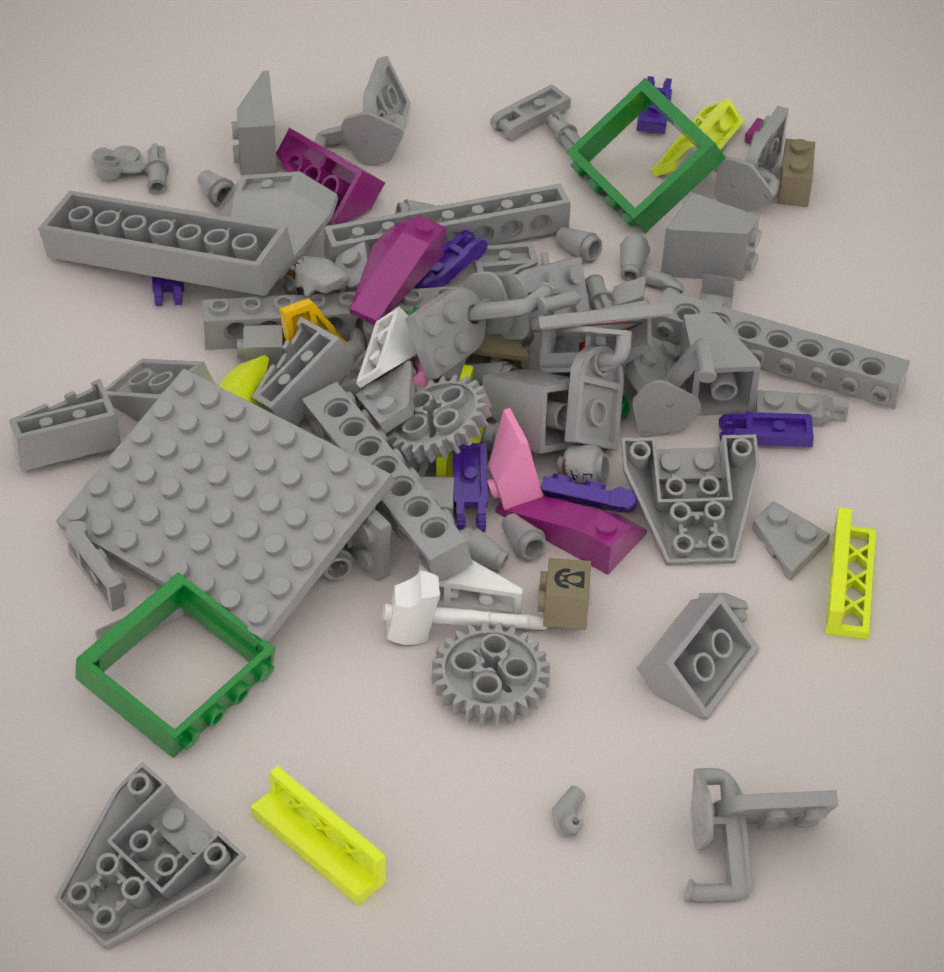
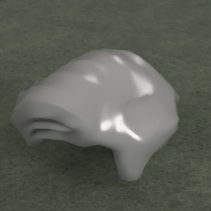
[294,257,350,297]

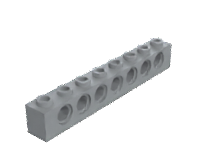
[324,183,571,264]
[203,286,459,350]
[651,290,910,409]
[302,381,473,582]

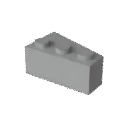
[252,317,357,426]
[9,379,121,471]

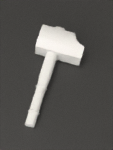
[382,571,548,645]

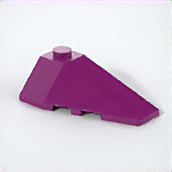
[276,127,386,225]
[350,215,446,325]
[495,495,647,575]

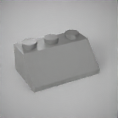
[637,593,759,719]

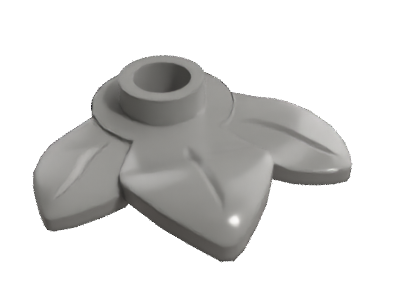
[92,146,146,180]

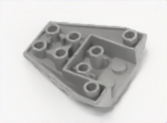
[217,171,338,280]
[621,434,760,565]
[55,762,246,950]

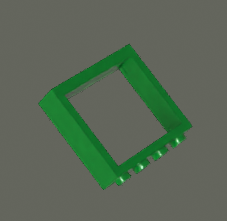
[566,78,726,234]
[75,572,276,758]

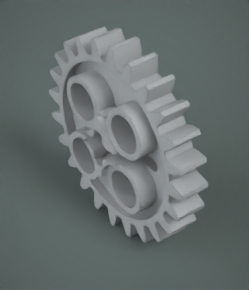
[385,375,492,464]
[432,622,550,725]

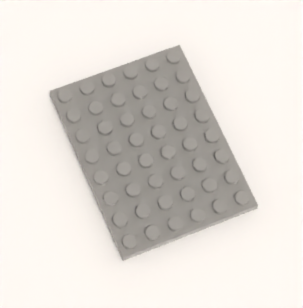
[56,369,395,642]

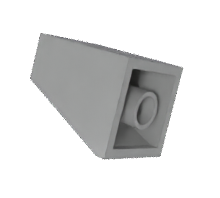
[661,193,762,281]
[679,313,761,416]
[482,369,573,453]

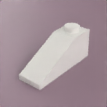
[356,307,418,388]
[417,560,523,614]

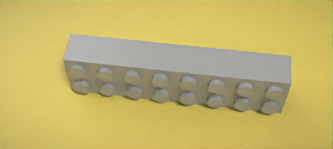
[38,190,294,296]

